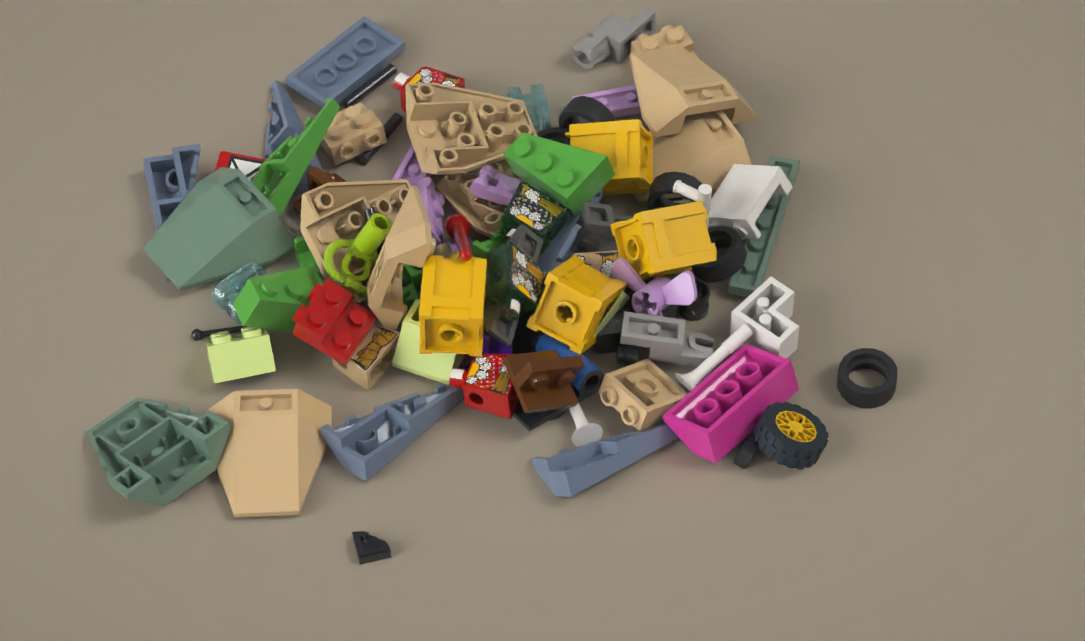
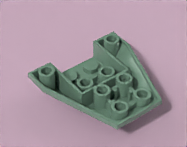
[143,167,295,291]

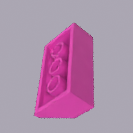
[662,343,799,464]

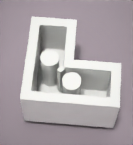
[730,276,800,359]

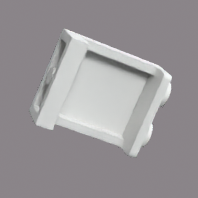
[709,164,793,240]

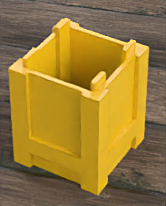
[565,119,653,195]
[610,201,717,280]
[419,255,487,357]
[526,255,628,354]

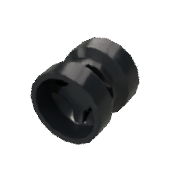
[679,278,710,321]

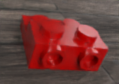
[292,278,377,366]

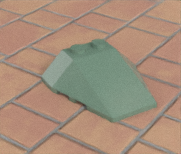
[87,397,231,506]

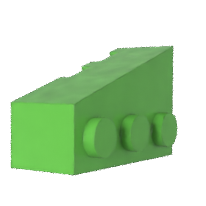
[503,132,615,217]
[232,266,323,331]

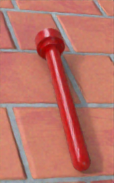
[445,214,472,261]

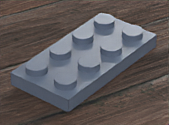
[286,16,406,108]

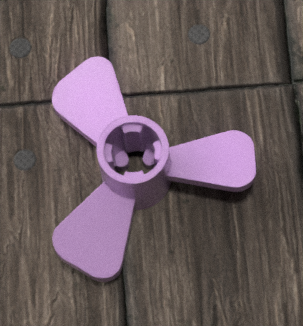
[611,258,697,317]

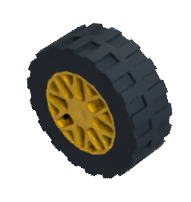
[754,402,829,470]

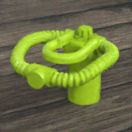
[324,213,392,296]

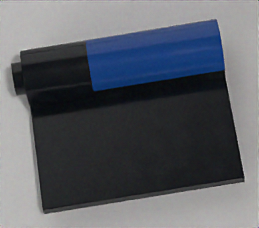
[465,311,604,432]

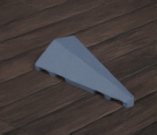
[264,80,324,197]
[143,144,201,282]
[513,189,603,315]
[320,383,464,482]
[531,423,679,497]

